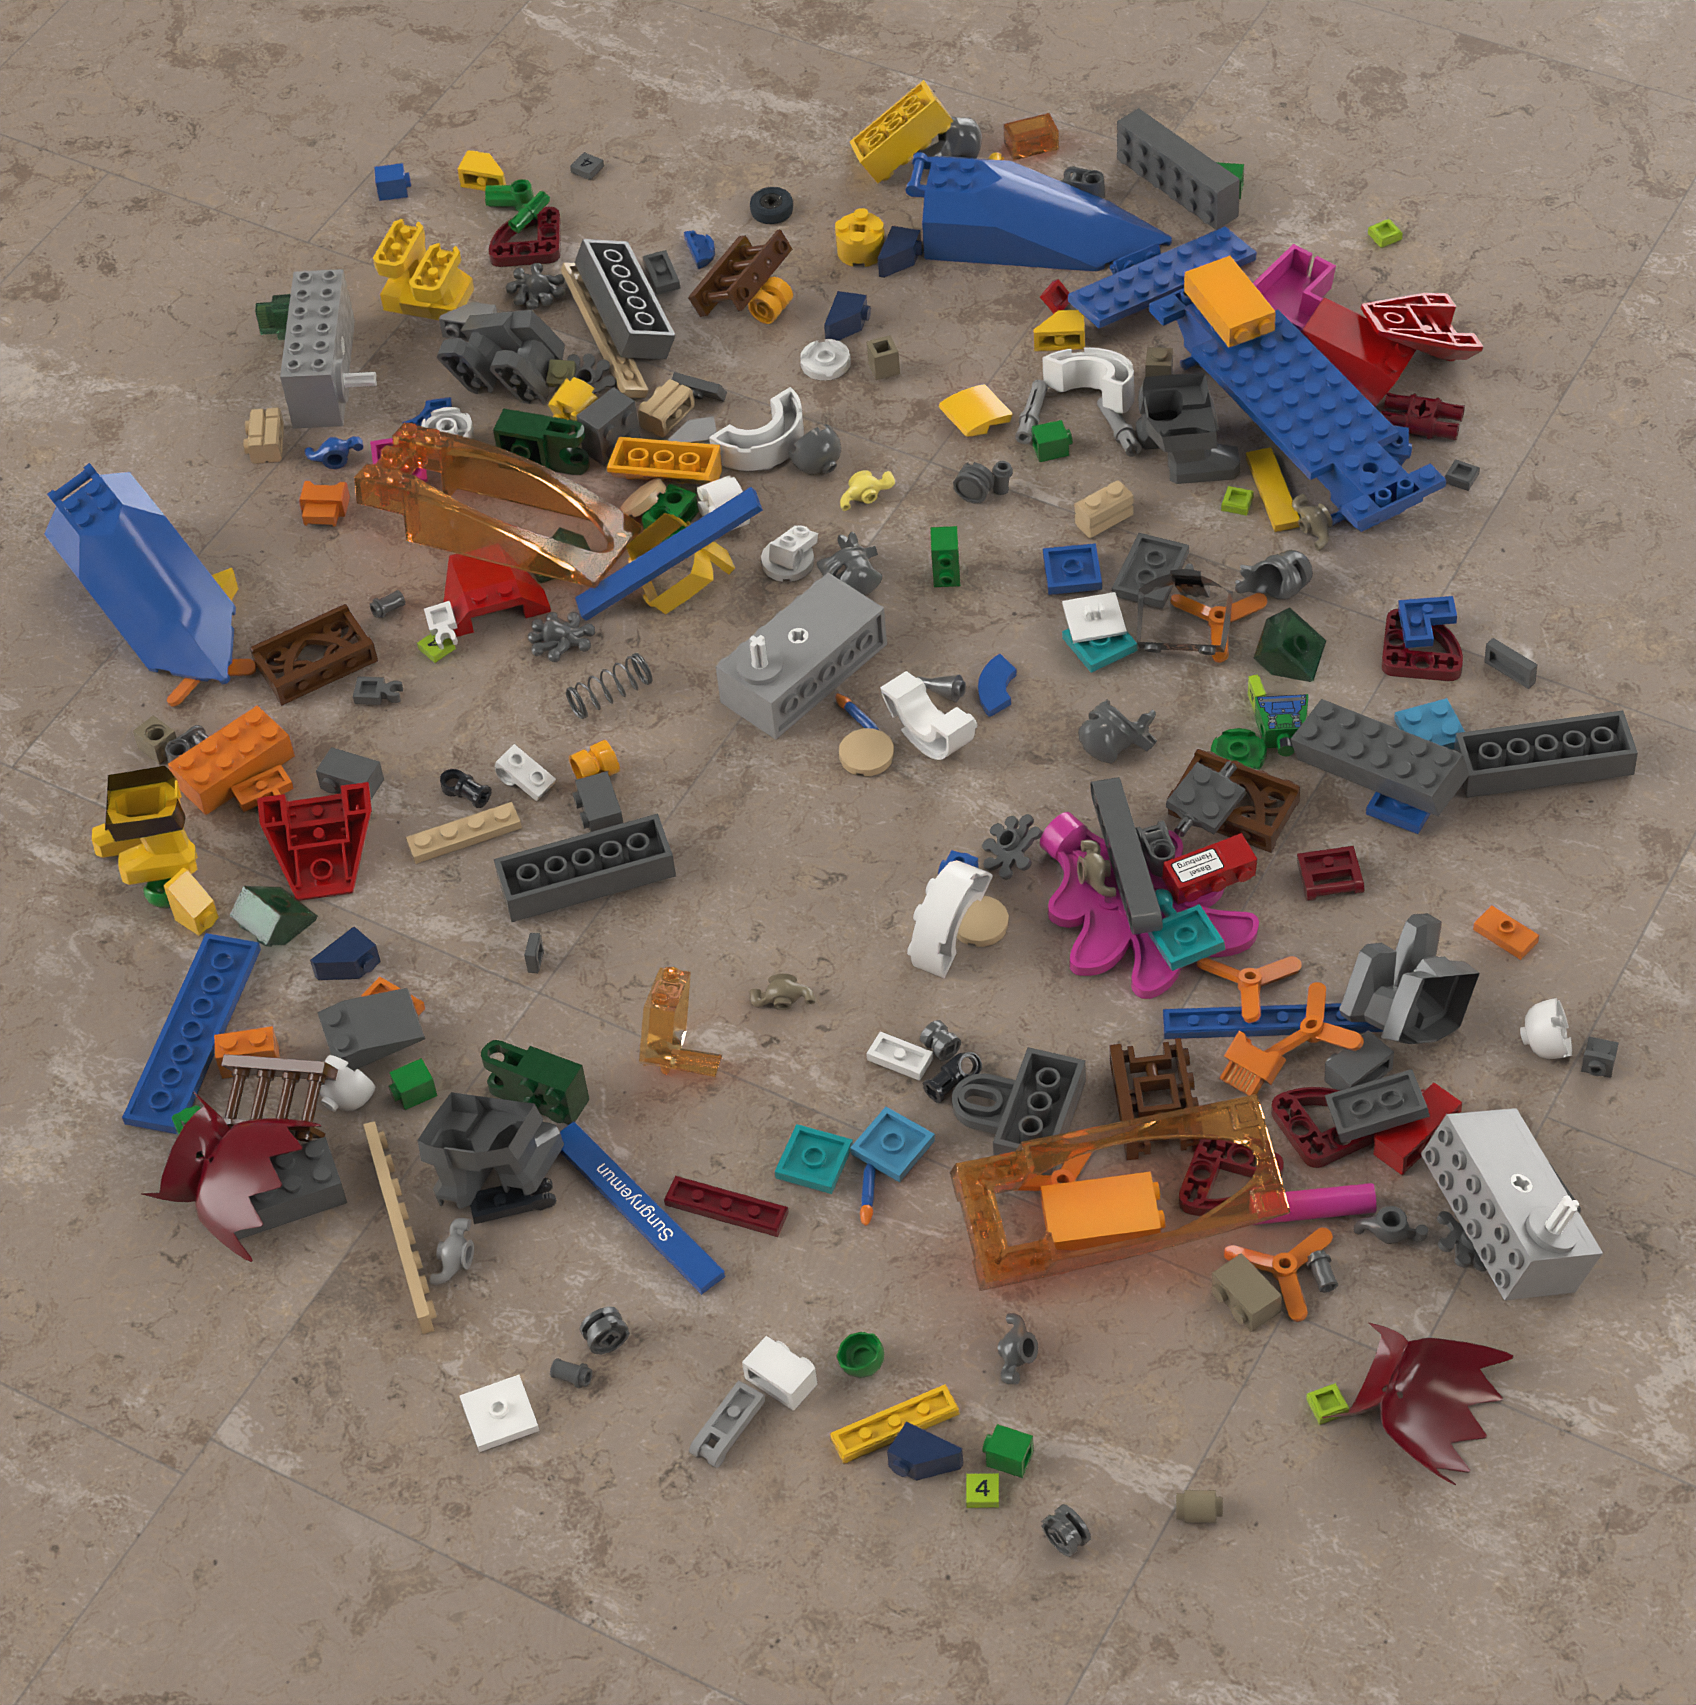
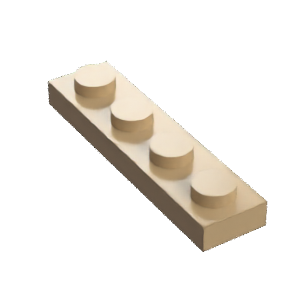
[406,802,522,864]

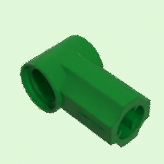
[485,179,534,211]

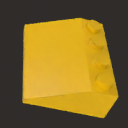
[850,80,953,184]

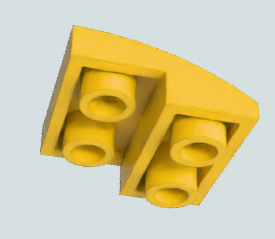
[939,384,1013,437]

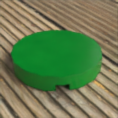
[1210,728,1267,770]

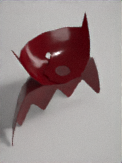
[141,1092,321,1262]
[1322,1322,1514,1485]

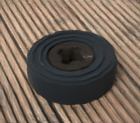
[750,187,794,224]

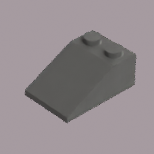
[317,988,425,1071]

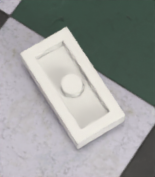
[867,1032,933,1081]

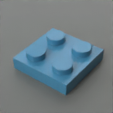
[1394,698,1465,750]
[850,1107,935,1182]

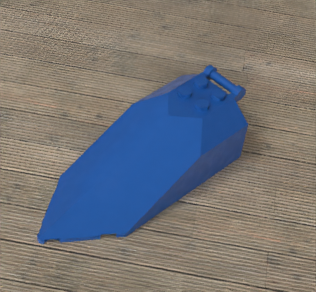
[905,152,1172,272]
[44,463,236,685]

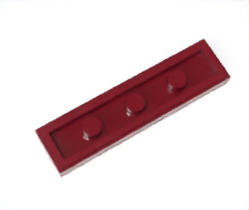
[664,1176,789,1237]

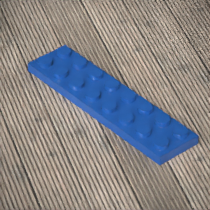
[1068,226,1257,329]
[122,933,261,1134]

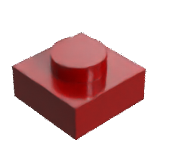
[1040,279,1070,314]

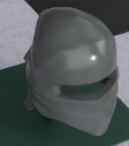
[916,117,982,158]
[817,532,882,596]
[1235,550,1313,600]
[1078,699,1157,764]

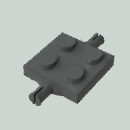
[1166,761,1246,837]

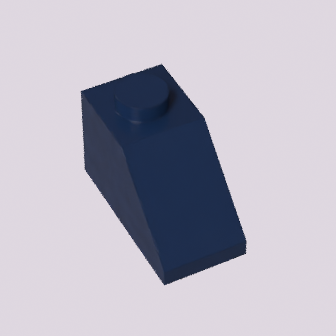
[878,226,924,278]
[824,291,871,341]
[310,927,381,980]
[887,1421,963,1481]

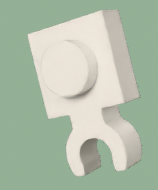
[424,601,458,649]

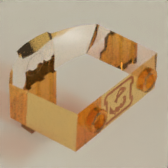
[639,967,722,1077]

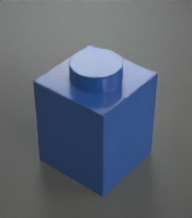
[374,163,411,201]

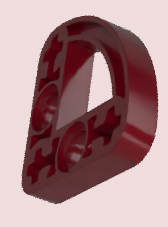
[488,207,561,267]
[1382,609,1463,681]
[1271,1087,1376,1168]
[1179,1135,1284,1217]

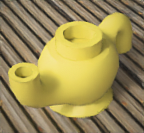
[840,470,895,511]

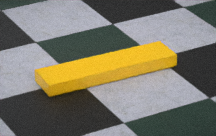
[1246,447,1300,532]
[830,1384,959,1464]

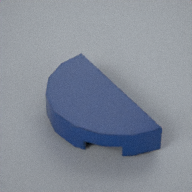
[684,231,715,269]

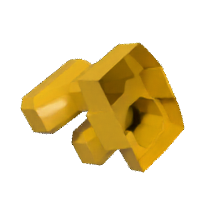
[373,219,474,320]

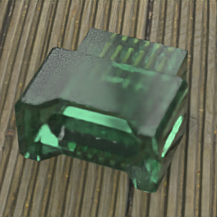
[255,294,291,340]

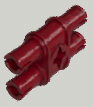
[1381,392,1465,441]

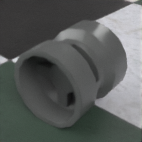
[920,1020,961,1061]

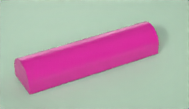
[1249,1183,1377,1225]

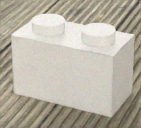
[742,1336,817,1411]

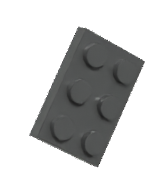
[1112,533,1189,608]
[1325,1069,1430,1143]

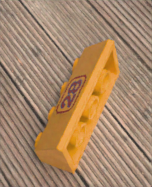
[607,437,722,485]

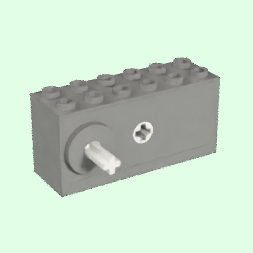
[280,269,377,429]
[715,572,887,740]
[1421,1108,1603,1301]

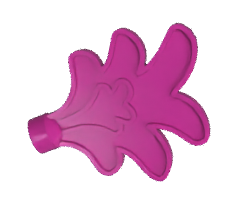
[1039,812,1259,999]

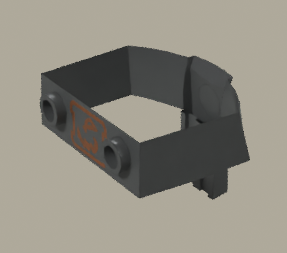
[1136,564,1233,655]

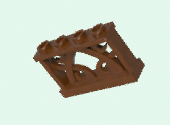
[250,604,378,706]
[1167,749,1300,853]

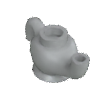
[430,1218,474,1285]

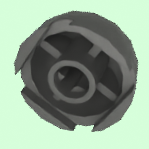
[789,424,841,475]

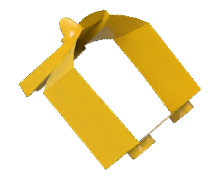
[626,513,735,615]

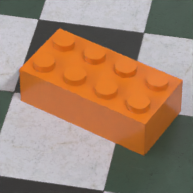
[168,705,295,815]

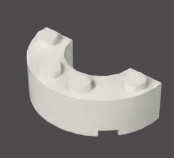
[1042,348,1135,413]
[709,387,804,471]
[880,671,977,760]
[907,860,993,978]

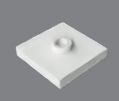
[460,1375,539,1452]

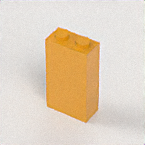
[1184,256,1276,348]
[1041,1171,1166,1255]

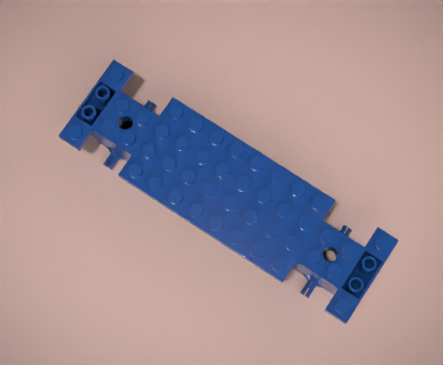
[1149,288,1446,532]

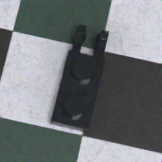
[470,1177,557,1225]

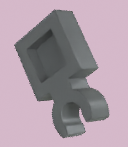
[353,676,403,705]

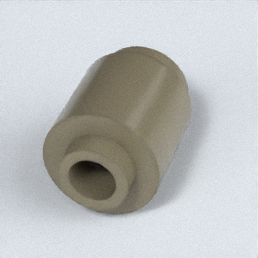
[1176,1490,1223,1523]

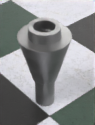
[916,675,966,702]

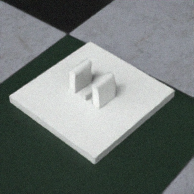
[1062,592,1127,643]

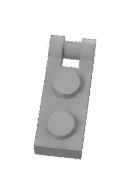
[689,1380,765,1468]

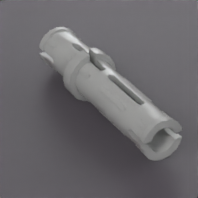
[1015,380,1048,444]
[1097,397,1142,457]

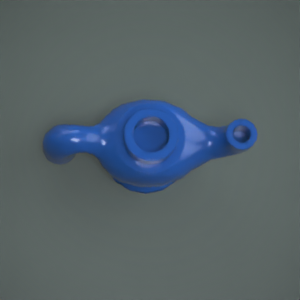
[305,436,363,469]

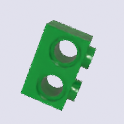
[642,484,699,542]
[930,526,960,588]

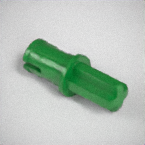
[508,191,550,233]

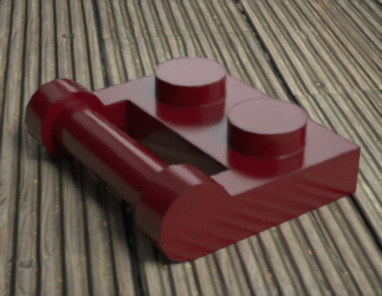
[1297,846,1365,901]

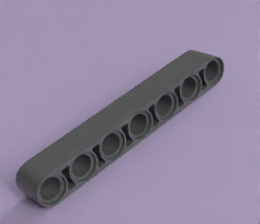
[1090,777,1163,935]

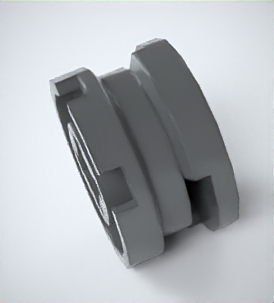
[953,462,995,503]
[580,1307,630,1355]
[1041,1504,1091,1557]

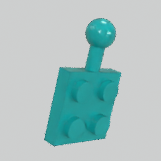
[1148,889,1225,971]

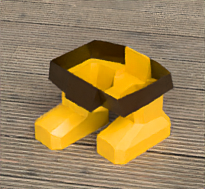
[92,766,198,885]

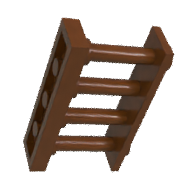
[688,229,793,317]
[221,1054,338,1142]

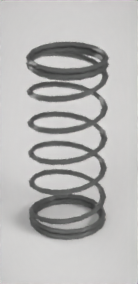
[566,653,653,719]

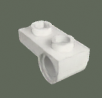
[769,526,818,571]
[495,744,556,801]

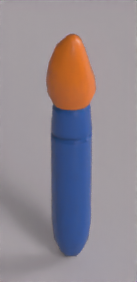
[835,693,879,730]
[860,1164,875,1226]

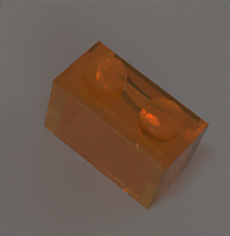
[1003,113,1059,161]

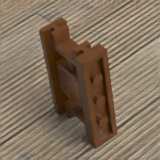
[1109,1038,1204,1160]

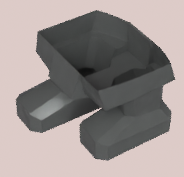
[437,310,565,405]
[1136,373,1240,484]
[1339,913,1480,1044]
[418,1092,564,1209]

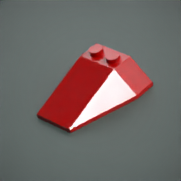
[1361,293,1483,361]
[1301,297,1416,407]
[443,542,551,637]
[257,782,372,901]

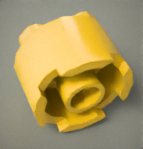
[835,208,885,267]
[548,377,598,421]

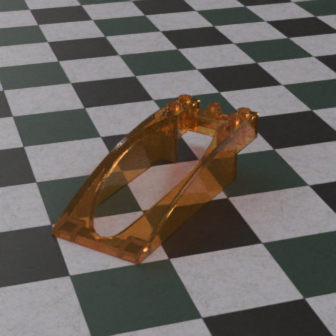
[354,422,642,588]
[950,1094,1290,1291]

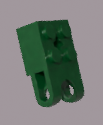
[493,408,590,475]
[481,1040,590,1125]

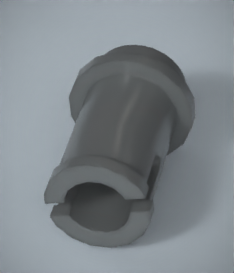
[992,461,1013,495]
[369,590,405,618]
[1307,1250,1338,1293]
[550,1358,592,1388]

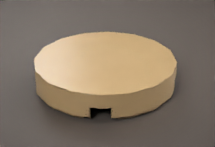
[620,478,666,520]
[839,728,894,776]
[957,896,1009,947]

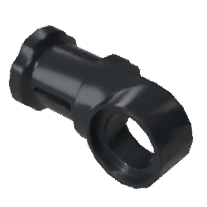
[440,769,492,808]
[923,1052,982,1103]

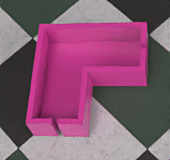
[1253,244,1336,332]

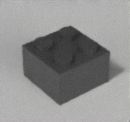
[576,387,640,466]

